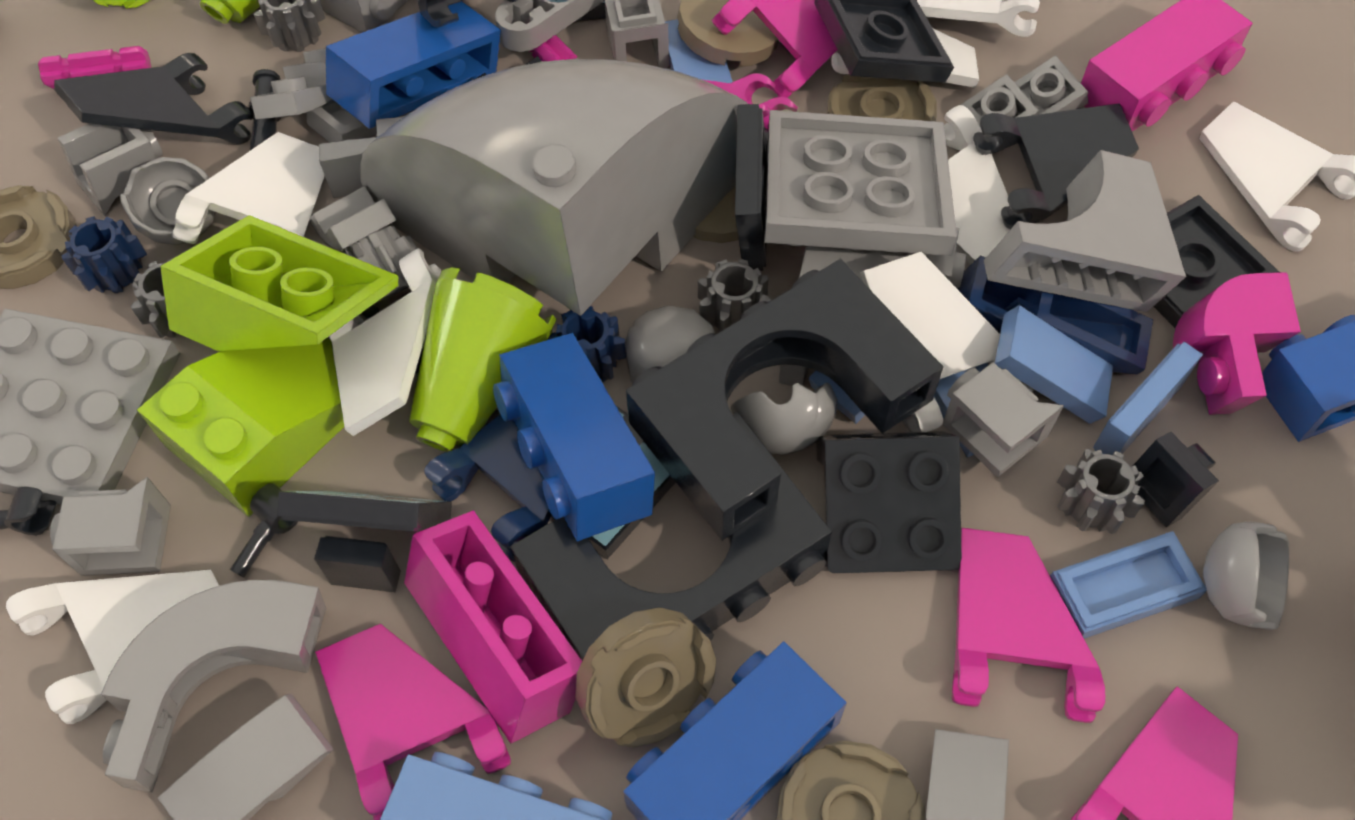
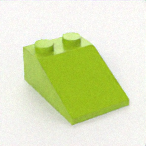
[160,215,398,351]
[137,338,344,517]

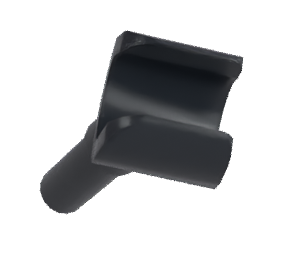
[229,483,298,578]
[0,487,57,536]

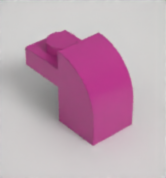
[1173,272,1301,415]

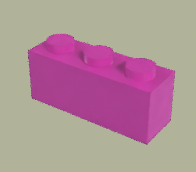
[1081,0,1253,132]
[404,510,582,744]

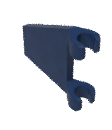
[424,414,552,562]

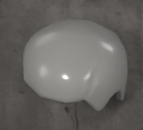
[120,157,215,245]
[625,306,715,384]
[730,382,838,455]
[1202,521,1289,630]

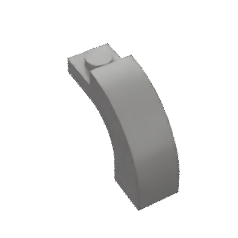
[101,580,326,793]

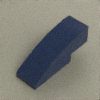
[958,255,1153,375]

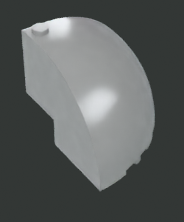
[360,59,748,316]

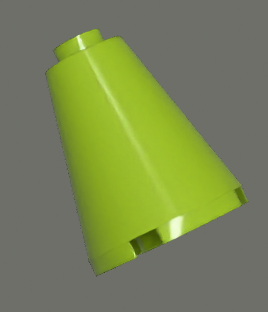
[409,267,556,452]

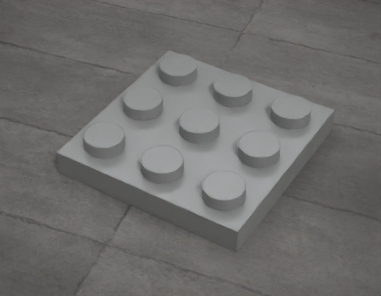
[764,110,957,256]
[0,308,180,505]

